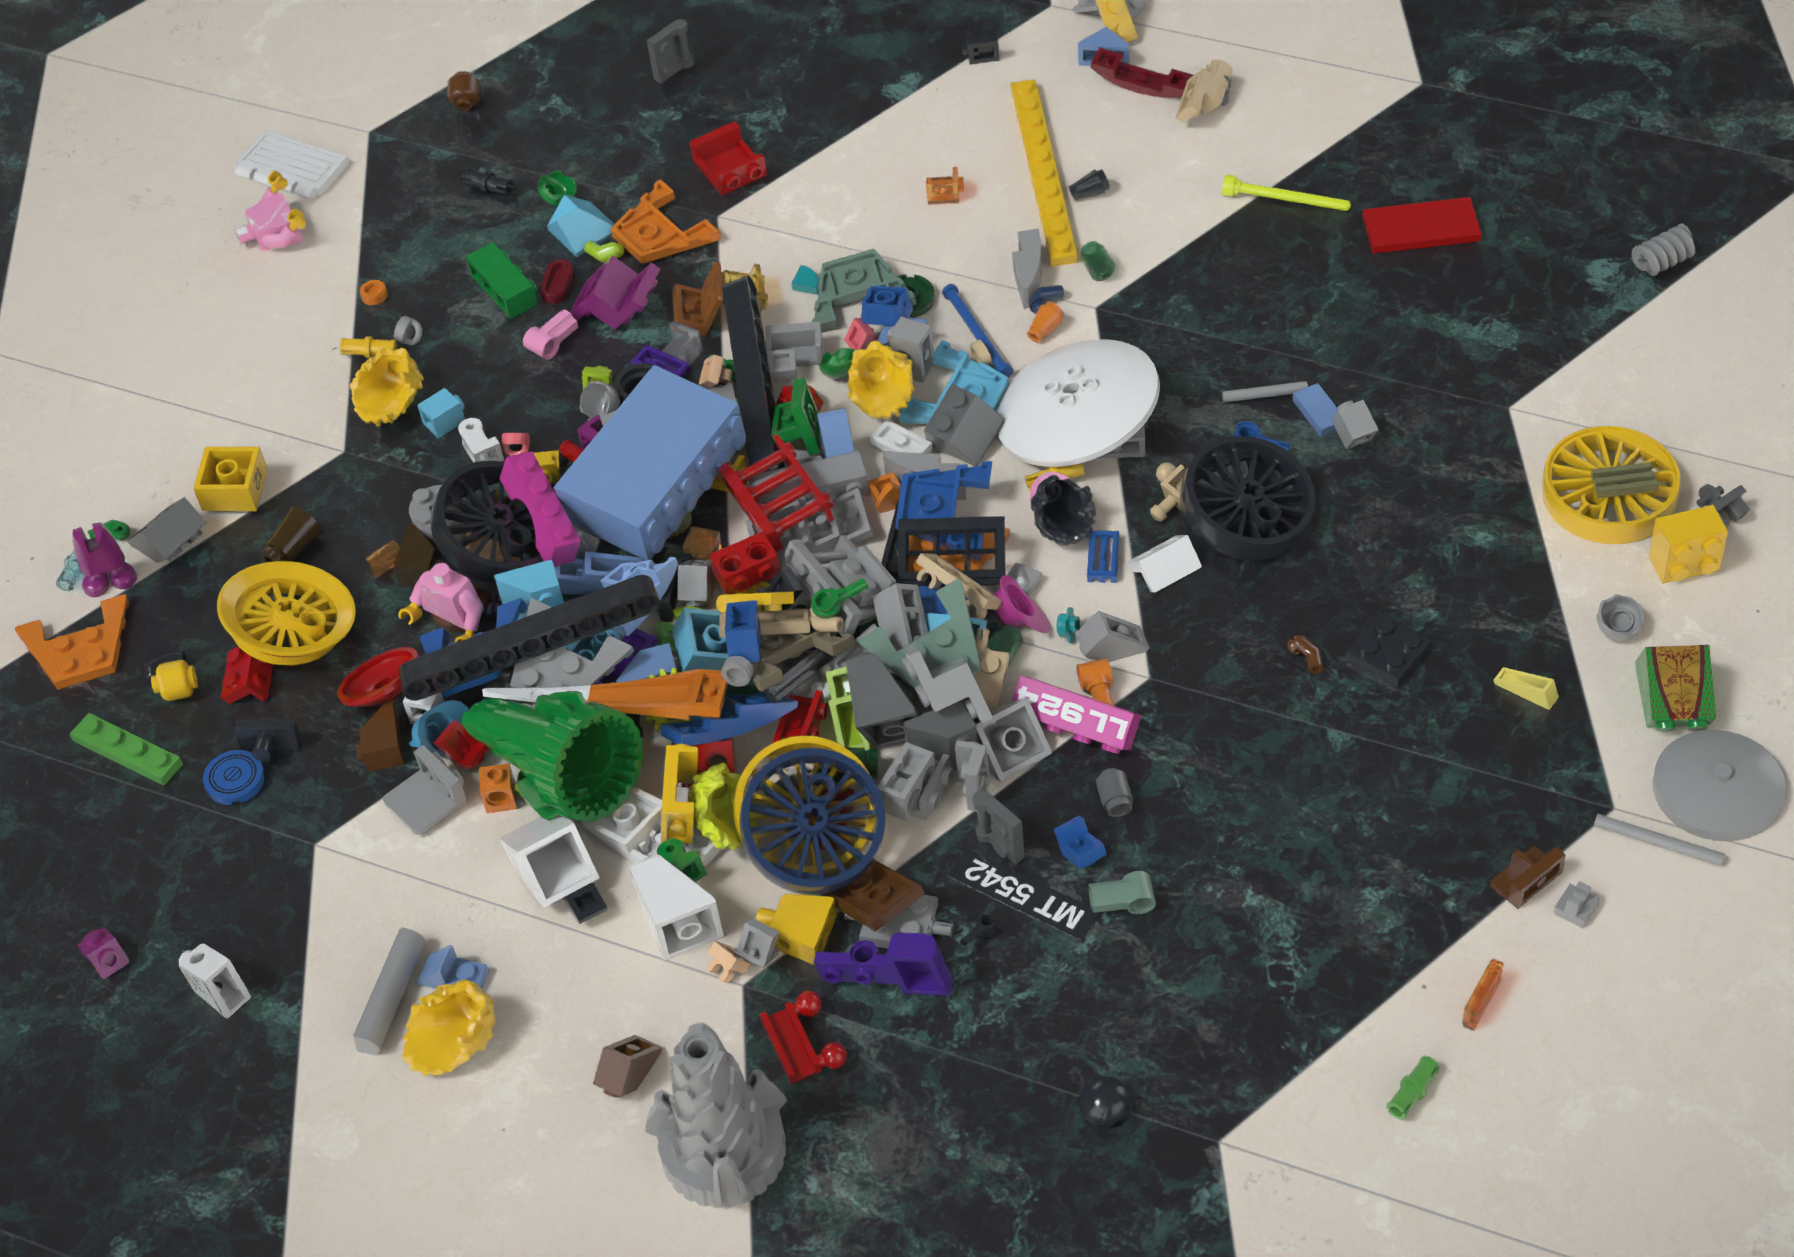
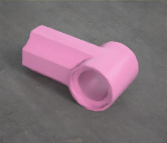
[523,309,578,360]

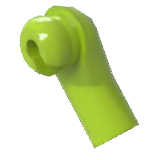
[584,241,624,263]

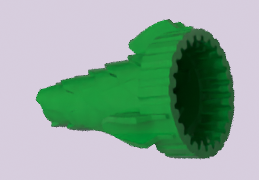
[462,691,643,822]

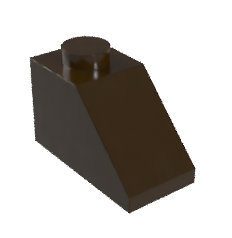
[394,524,442,587]

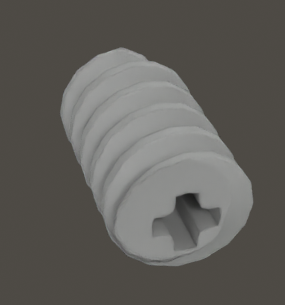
[1632,224,1695,276]

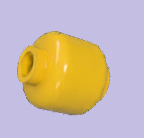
[151,660,198,701]

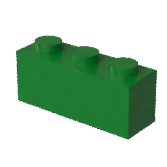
[466,242,538,319]

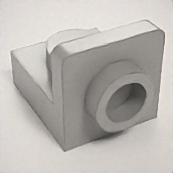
[736,917,779,968]

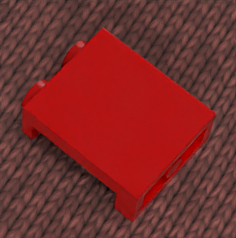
[689,121,767,195]

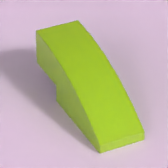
[825,667,872,750]

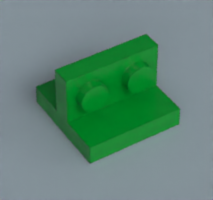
[771,377,821,456]

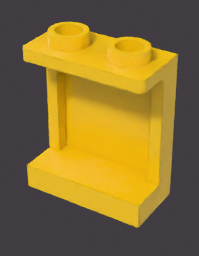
[661,744,698,844]

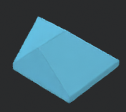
[547,195,615,257]

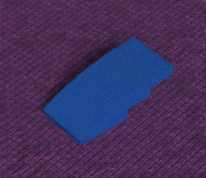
[661,692,798,746]

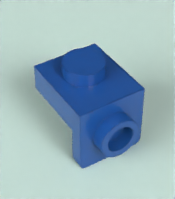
[1054,816,1107,869]

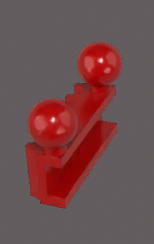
[760,991,847,1084]

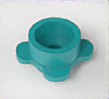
[1056,607,1081,643]

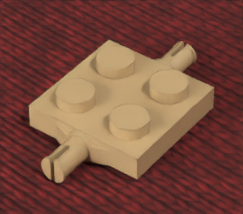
[961,628,1010,710]

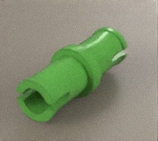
[1386,1056,1440,1120]

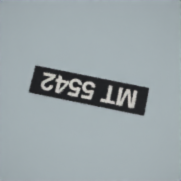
[948,849,1101,941]

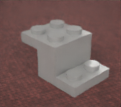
[901,645,993,724]

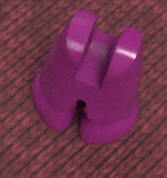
[72,522,137,598]

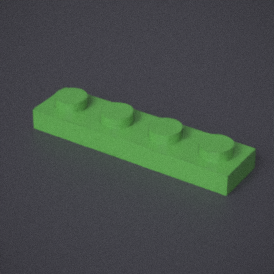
[70,713,183,786]

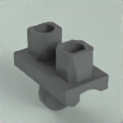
[1696,484,1750,528]

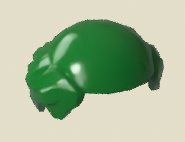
[537,170,577,207]
[819,348,857,379]

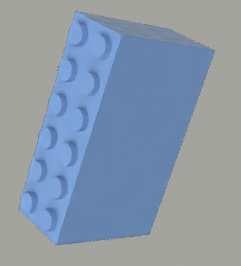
[554,365,746,560]

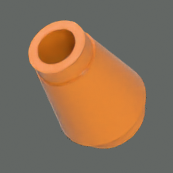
[1027,302,1064,343]

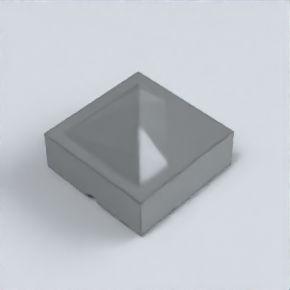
[1007,562,1042,597]

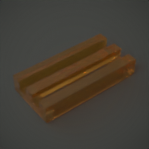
[1462,958,1504,1031]

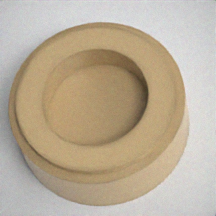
[970,339,992,366]

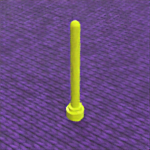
[1222,174,1351,211]

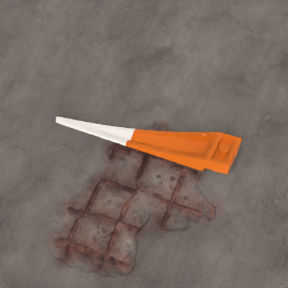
[482,669,728,720]

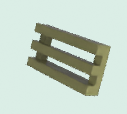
[1591,462,1658,498]

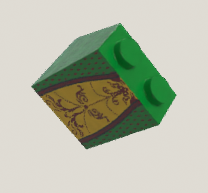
[1635,644,1716,732]

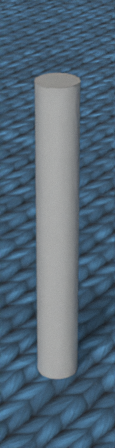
[1222,381,1308,403]

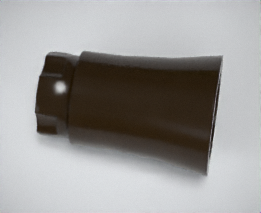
[260,507,322,563]

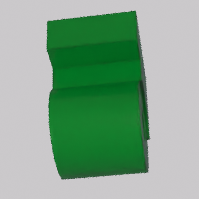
[657,838,708,882]

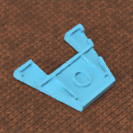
[899,340,1009,424]

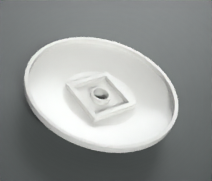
[996,339,1160,467]

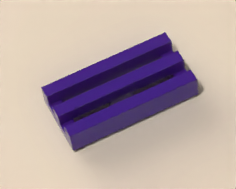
[630,345,692,378]

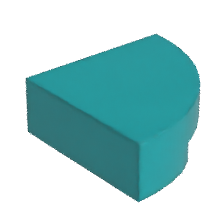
[791,265,819,295]

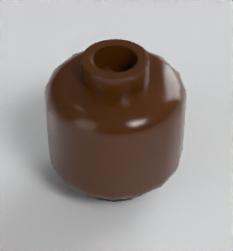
[447,71,480,111]

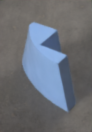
[600,557,678,636]

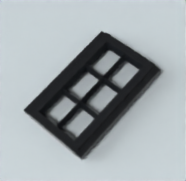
[898,516,1006,587]

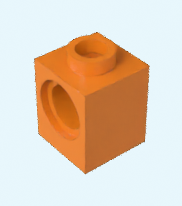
[479,763,517,814]

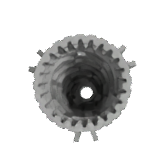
[645,1023,787,1208]

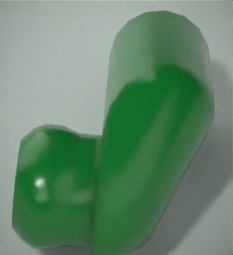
[87,520,130,540]

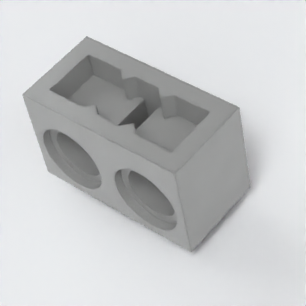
[878,742,936,821]

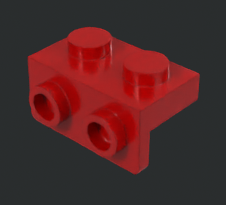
[221,647,273,704]
[772,690,828,744]

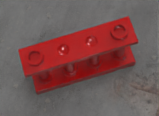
[718,434,835,553]

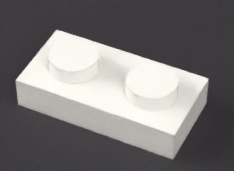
[870,419,933,453]

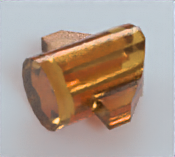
[365,540,400,578]

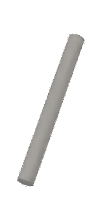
[1594,814,1725,866]

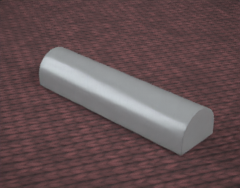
[354,927,426,1055]

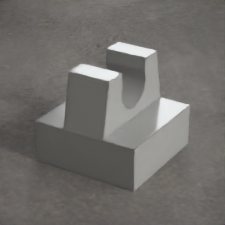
[767,348,797,382]
[1554,881,1600,928]

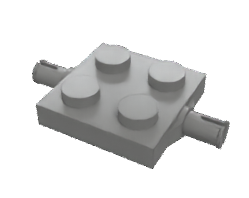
[844,895,954,949]

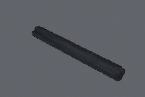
[764,625,861,703]

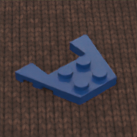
[896,461,992,561]
[420,598,527,697]

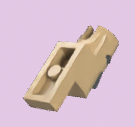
[1175,60,1233,123]

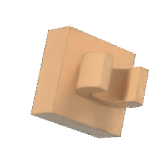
[698,355,733,389]
[707,941,752,983]

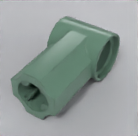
[1089,871,1156,914]

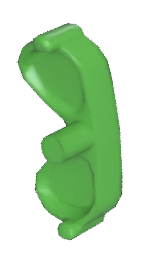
[656,621,676,655]

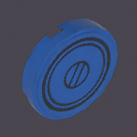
[203,750,265,805]

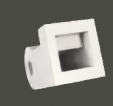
[458,418,504,463]

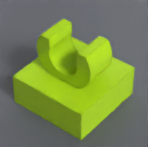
[582,366,613,390]

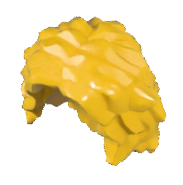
[847,341,914,419]
[350,346,424,427]
[402,979,495,1076]

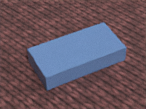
[1293,383,1337,437]

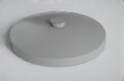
[1653,730,1786,841]

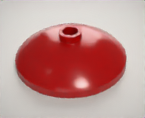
[337,647,420,707]

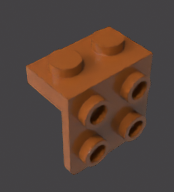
[672,262,725,336]

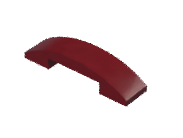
[1090,47,1194,98]

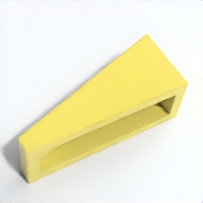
[1494,667,1559,710]

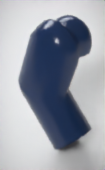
[1029,285,1064,315]

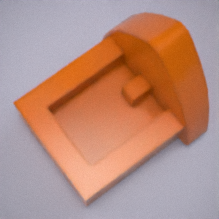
[867,472,901,513]

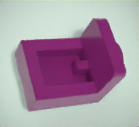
[77,928,129,979]

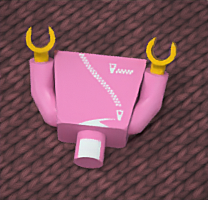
[235,170,306,251]
[398,563,484,642]

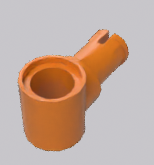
[1076,658,1115,706]

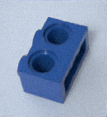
[725,600,761,664]

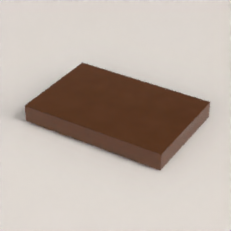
[820,860,925,932]

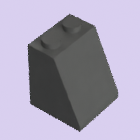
[846,652,922,749]

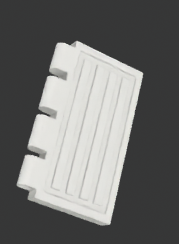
[235,130,349,200]

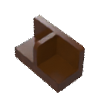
[1490,846,1566,909]

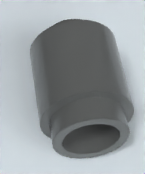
[1096,768,1134,817]

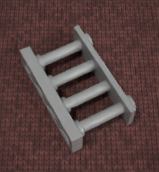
[780,535,877,637]

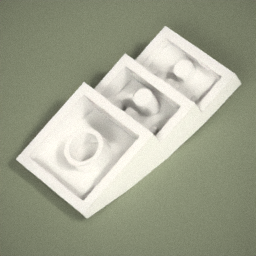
[582,787,722,867]

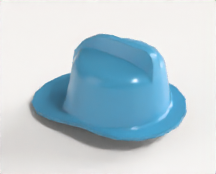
[409,700,469,757]

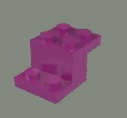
[570,255,660,330]

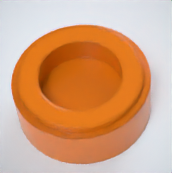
[360,280,388,305]

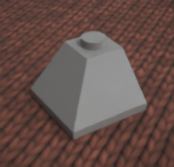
[973,697,1052,781]

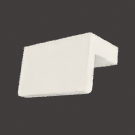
[1127,535,1201,592]

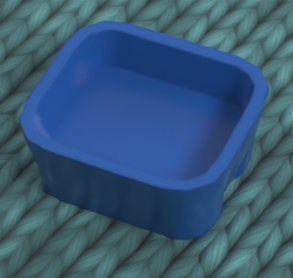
[861,286,913,326]

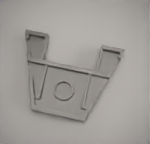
[510,598,634,688]

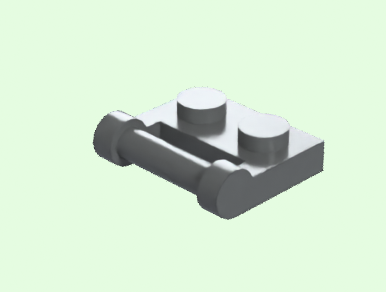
[647,19,694,83]
[972,791,1025,865]

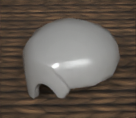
[580,381,621,421]
[1596,594,1645,641]

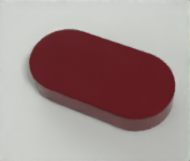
[540,260,575,304]

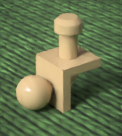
[1150,462,1186,521]

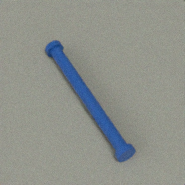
[942,284,1013,378]

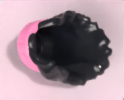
[1030,472,1096,546]

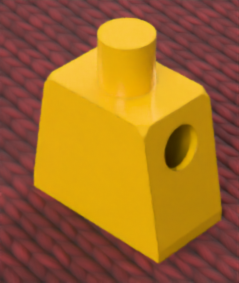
[756,894,837,965]

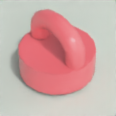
[502,433,530,456]

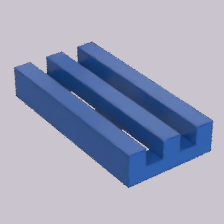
[1087,531,1119,583]

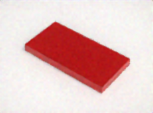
[1362,197,1481,254]

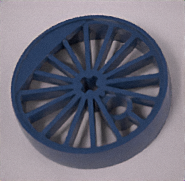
[739,748,886,895]

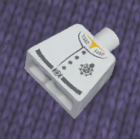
[179,943,251,1019]

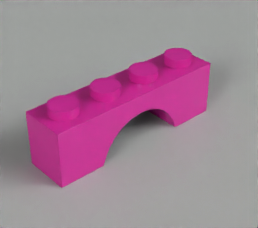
[500,451,581,567]

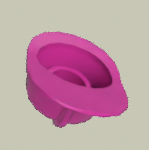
[993,575,1051,633]

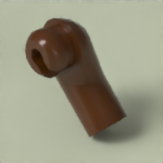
[1287,634,1323,674]

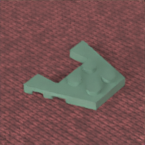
[812,249,917,331]
[857,578,982,691]

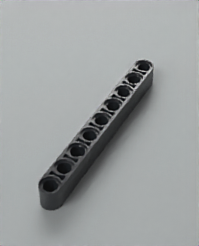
[722,275,785,473]
[398,575,660,701]

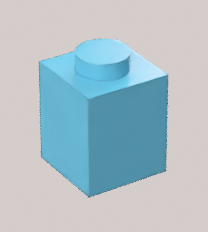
[418,388,465,438]

